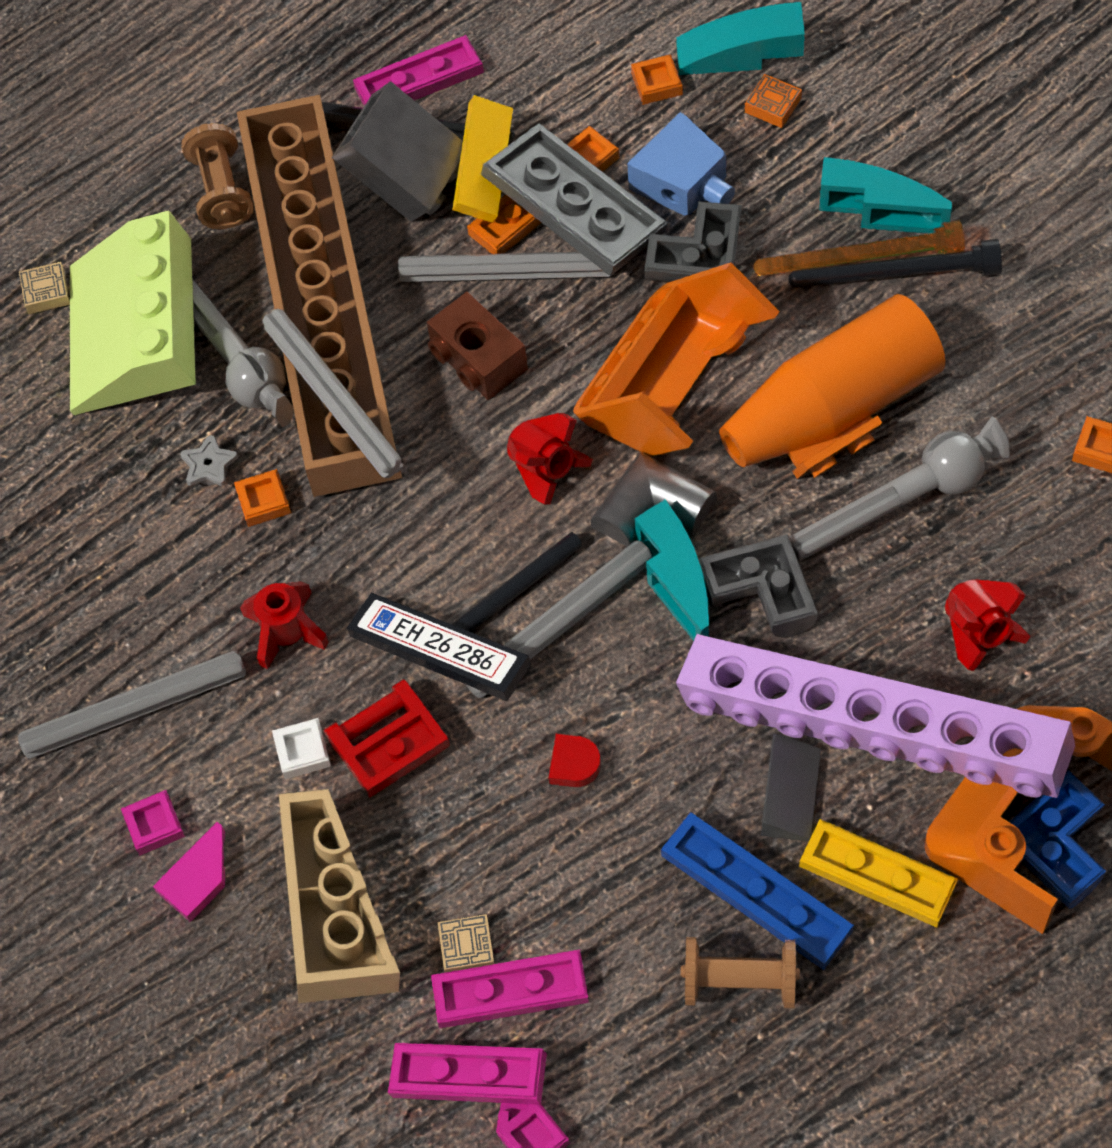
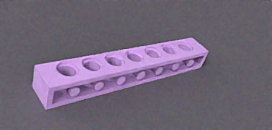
[676,634,1075,798]

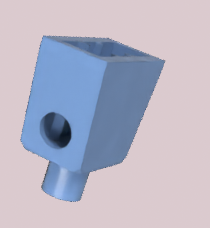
[627,112,735,215]

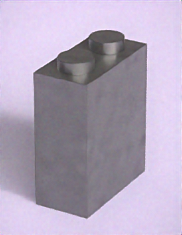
[331,81,463,222]

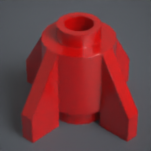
[507,413,593,505]
[945,579,1031,671]
[240,581,329,669]

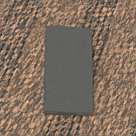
[481,123,668,276]

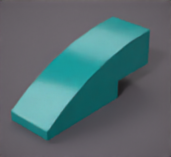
[676,2,805,75]
[819,157,952,235]
[635,499,709,641]

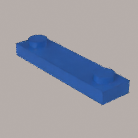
[661,812,854,970]

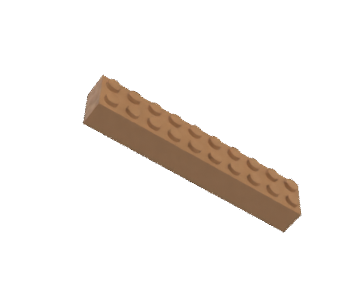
[237,95,402,497]

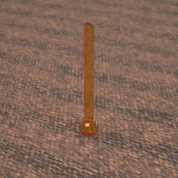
[753,220,965,276]

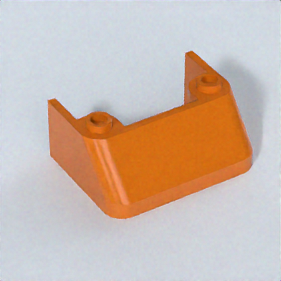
[573,262,780,456]
[925,705,1112,934]

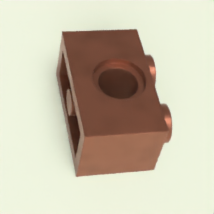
[427,292,528,400]

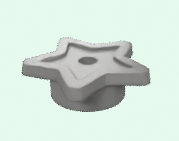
[180,435,239,486]

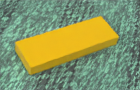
[452,95,513,223]
[799,819,958,928]

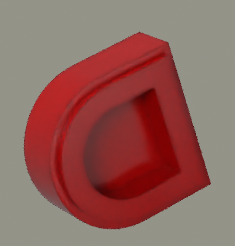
[548,733,601,787]

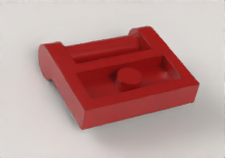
[323,679,450,798]

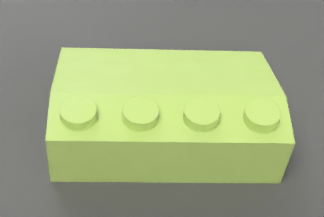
[70,210,196,415]

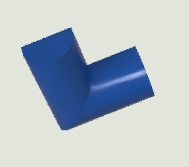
[1009,770,1106,909]

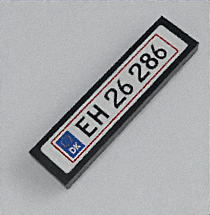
[347,592,532,701]

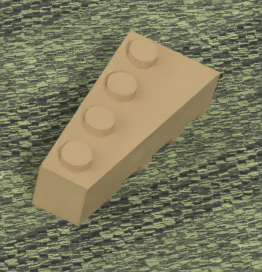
[279,789,400,1003]

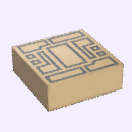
[19,262,70,314]
[437,914,495,973]

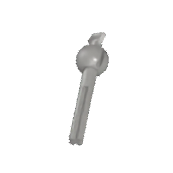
[192,279,294,427]
[789,416,1010,561]

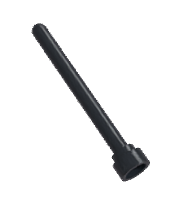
[788,239,1002,288]

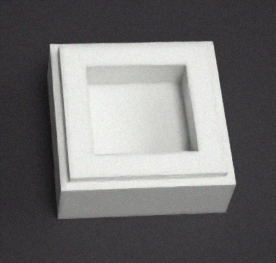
[272,718,331,779]

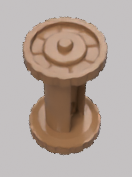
[181,123,254,230]
[681,937,800,1009]

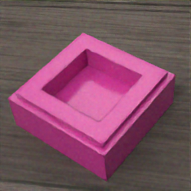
[121,790,185,856]

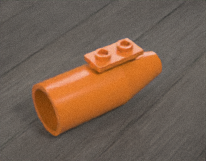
[719,294,946,479]

